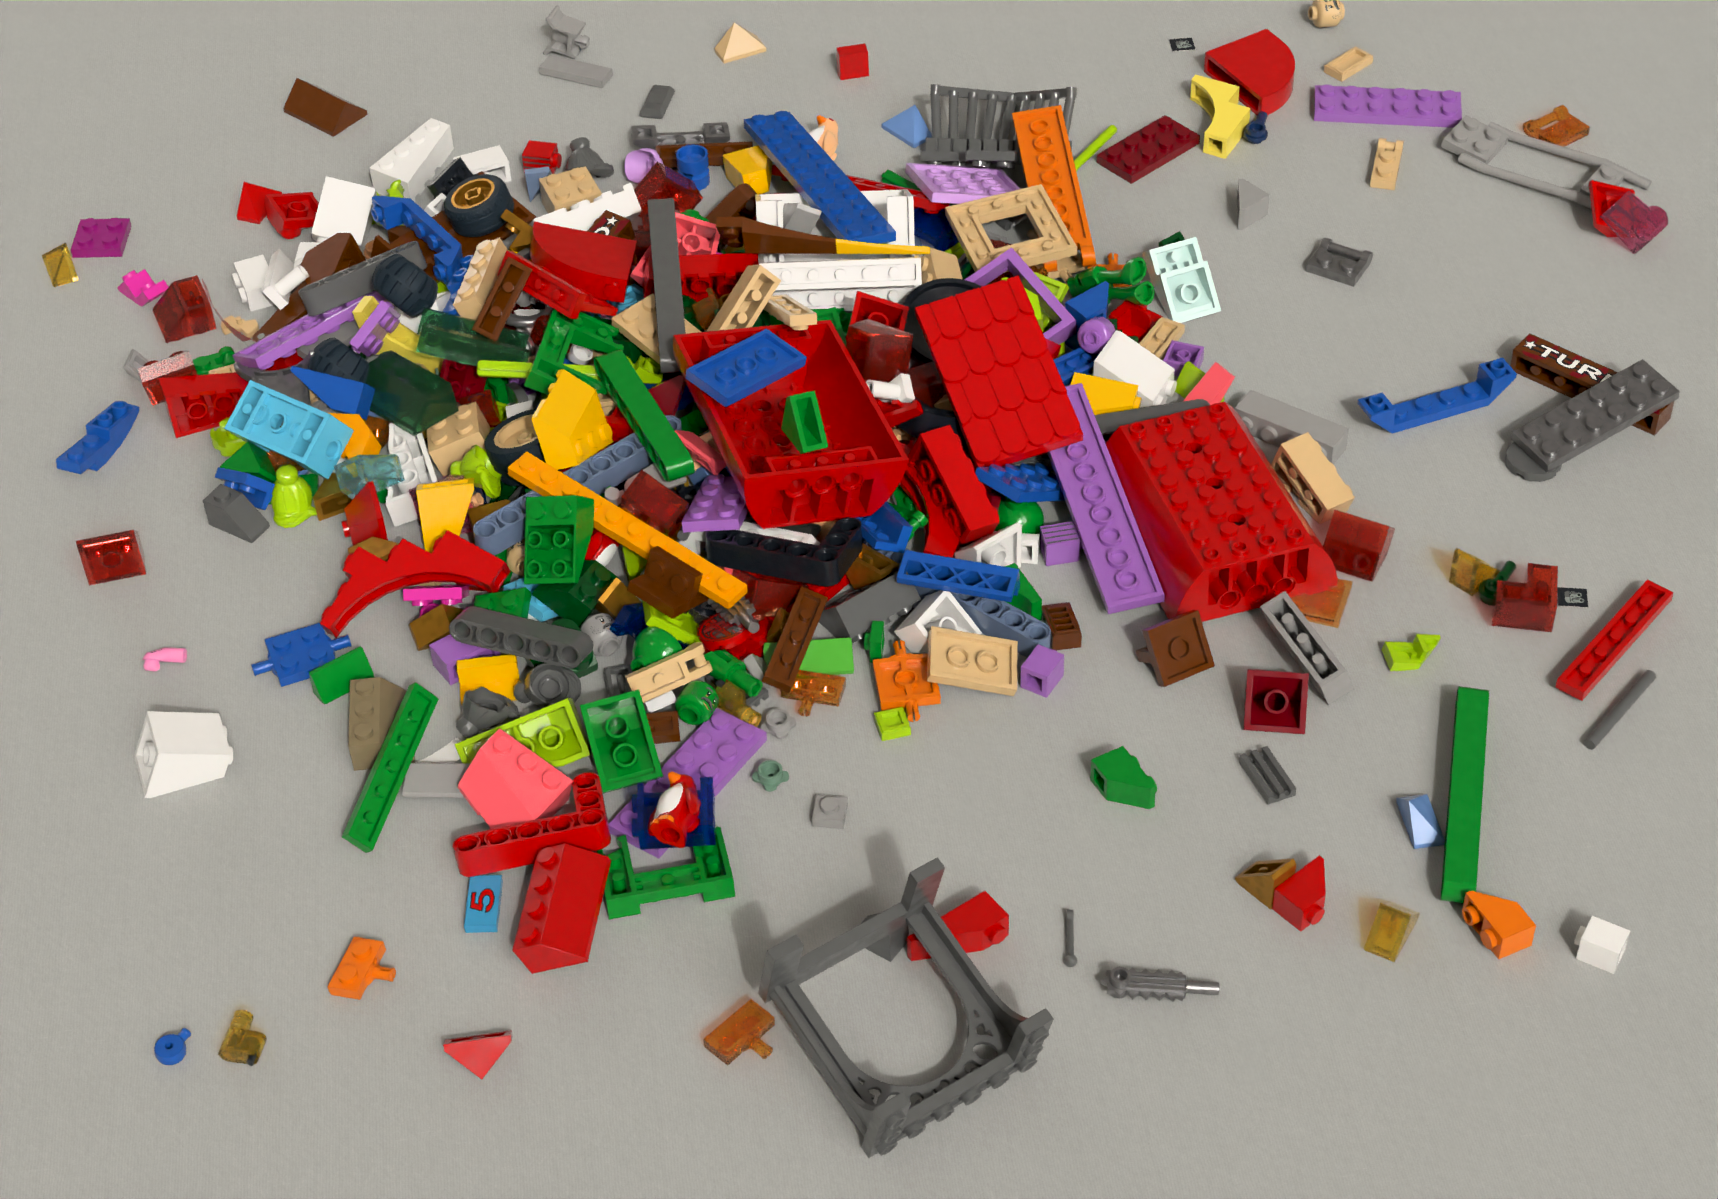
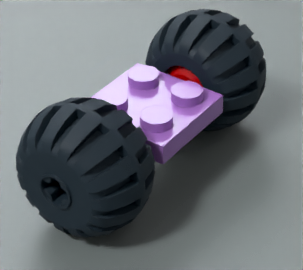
[308,254,438,386]

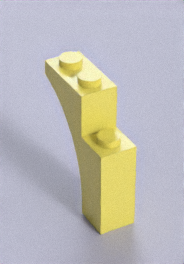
[1190,74,1250,159]
[352,296,463,376]

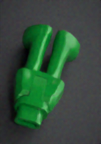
[1067,257,1155,306]

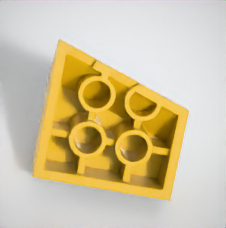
[531,369,613,470]

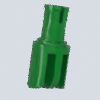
[704,649,763,697]

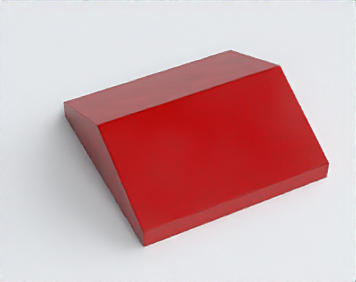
[1589,180,1640,237]

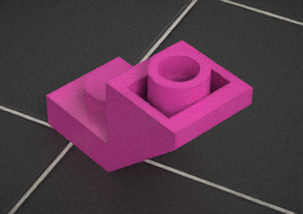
[117,269,169,307]

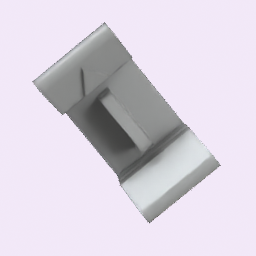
[543,5,590,59]

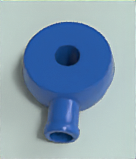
[154,1028,191,1065]

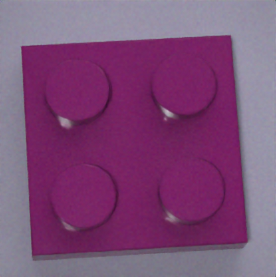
[70,218,132,258]

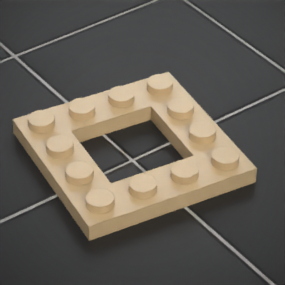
[945,184,1077,273]

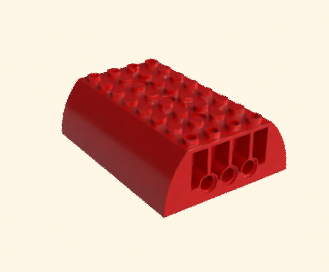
[673,320,909,529]
[1106,402,1338,622]

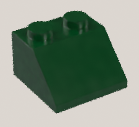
[532,560,619,628]

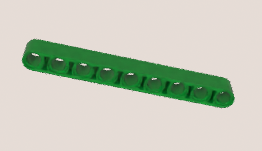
[1440,686,1489,904]

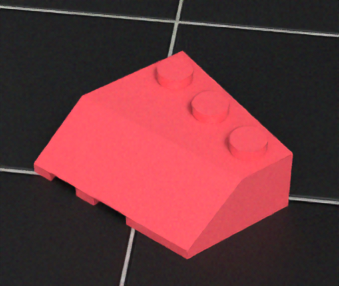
[630,212,720,287]

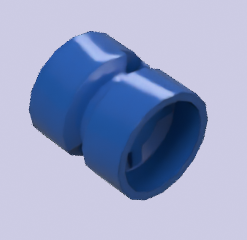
[676,144,710,191]

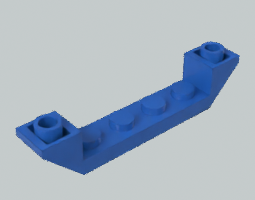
[371,196,463,286]
[1357,358,1517,434]

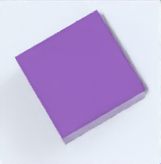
[1163,340,1204,377]

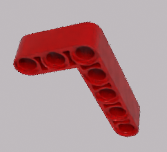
[453,772,611,877]

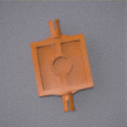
[872,640,941,722]

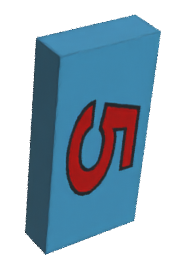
[464,875,503,933]

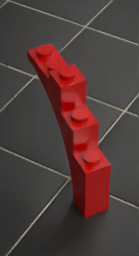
[899,437,961,558]
[320,530,511,638]

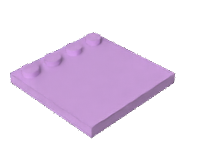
[905,163,1020,204]

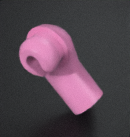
[142,647,187,671]

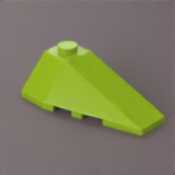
[455,698,591,767]

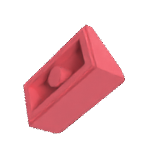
[675,430,727,476]

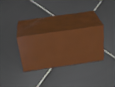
[283,78,368,137]

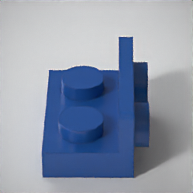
[215,467,275,510]

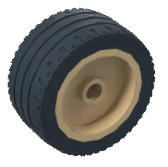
[485,408,561,486]

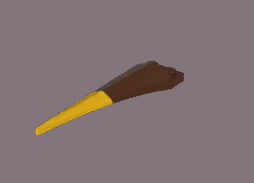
[716,217,930,254]

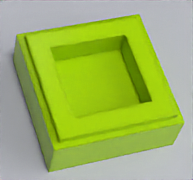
[874,707,911,741]

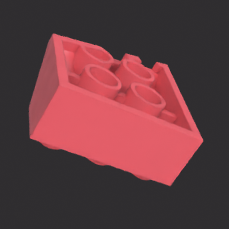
[457,728,573,830]

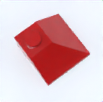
[341,481,388,546]

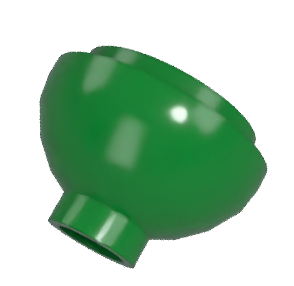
[994,496,1044,534]
[630,626,686,672]

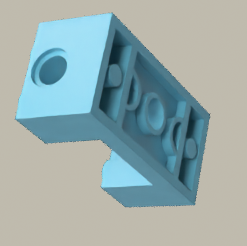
[224,380,354,479]

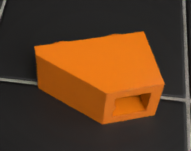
[1462,891,1536,959]

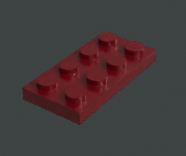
[1096,115,1200,184]

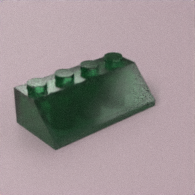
[365,350,459,436]

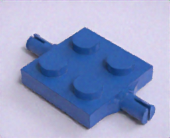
[251,623,352,687]

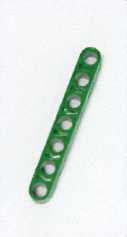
[594,349,695,483]

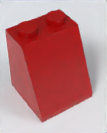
[846,291,909,377]

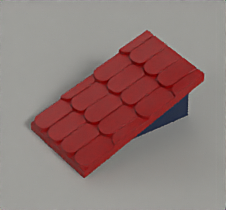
[915,275,1083,469]

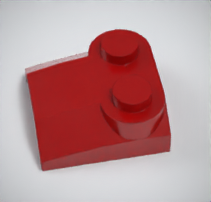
[264,192,319,239]

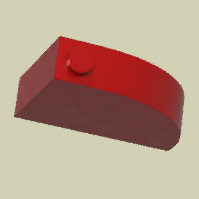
[1204,29,1295,116]
[530,221,637,303]

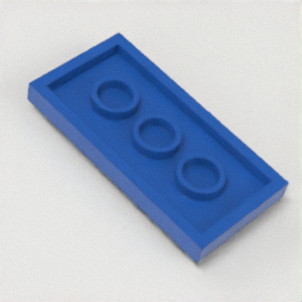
[685,328,807,407]
[975,463,1065,503]

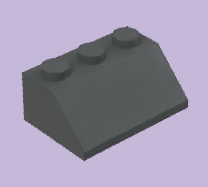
[819,570,921,643]

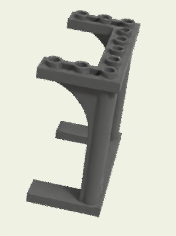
[758,857,1054,1158]

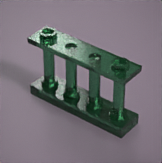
[416,307,530,367]

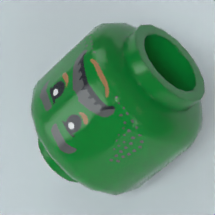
[675,680,719,725]

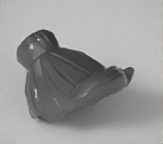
[565,137,614,178]
[514,663,581,707]
[456,687,520,738]

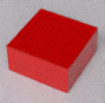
[836,43,869,80]

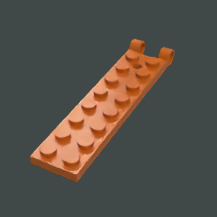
[1012,105,1096,273]

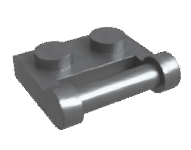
[1306,237,1373,287]

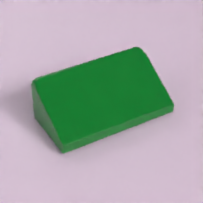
[309,646,374,704]

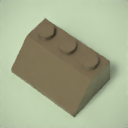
[348,677,415,771]

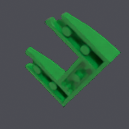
[523,308,624,395]
[597,826,735,920]

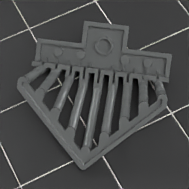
[921,84,1077,169]

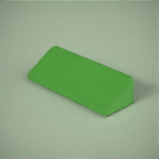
[763,638,854,677]

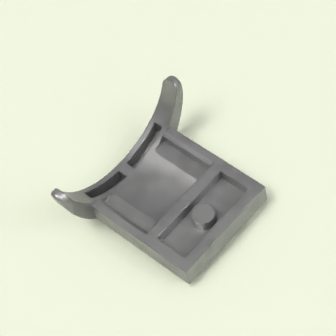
[234,349,314,426]

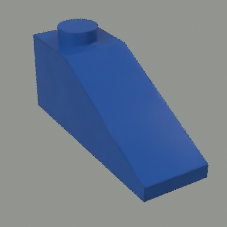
[290,366,375,420]

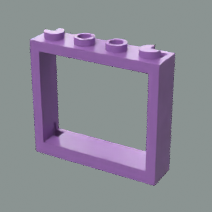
[965,247,1077,345]

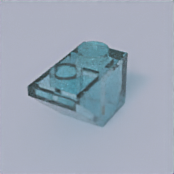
[334,454,405,499]

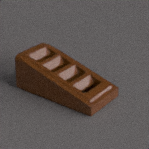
[1042,602,1082,651]

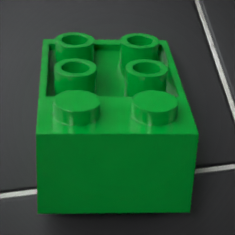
[524,495,594,585]

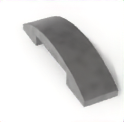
[631,122,730,150]

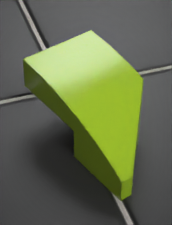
[1381,634,1441,671]

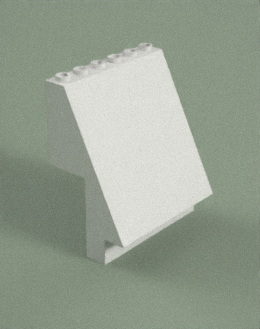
[755,189,922,311]

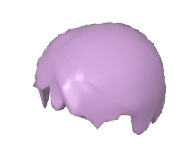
[624,148,664,184]

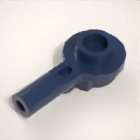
[1243,111,1268,144]

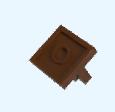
[627,546,709,619]
[1136,610,1215,687]

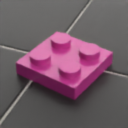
[403,585,470,606]

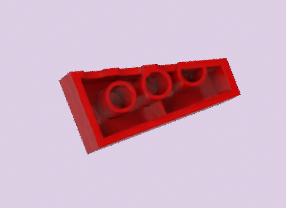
[158,370,269,438]

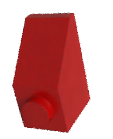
[1272,855,1326,932]

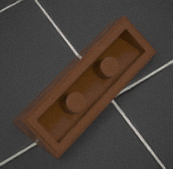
[472,257,533,342]

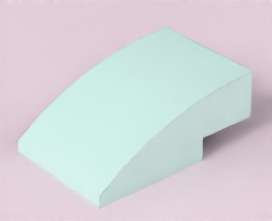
[1142,237,1221,323]

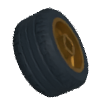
[444,174,514,237]

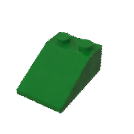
[580,689,663,794]

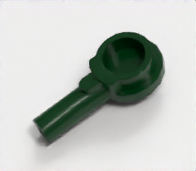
[1478,561,1516,606]

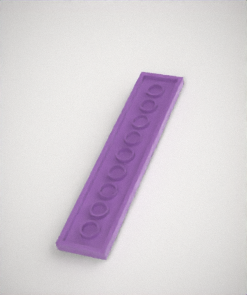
[1047,383,1165,614]

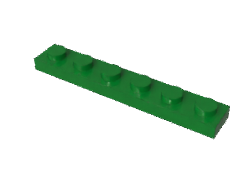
[342,682,439,853]

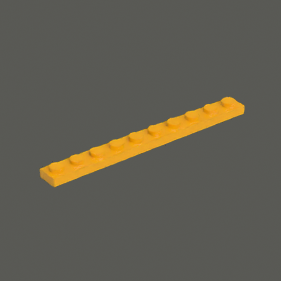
[507,452,748,609]

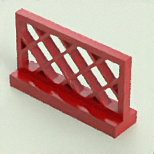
[497,250,618,319]

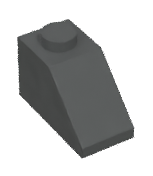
[202,484,270,543]

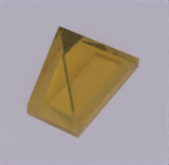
[42,243,78,287]

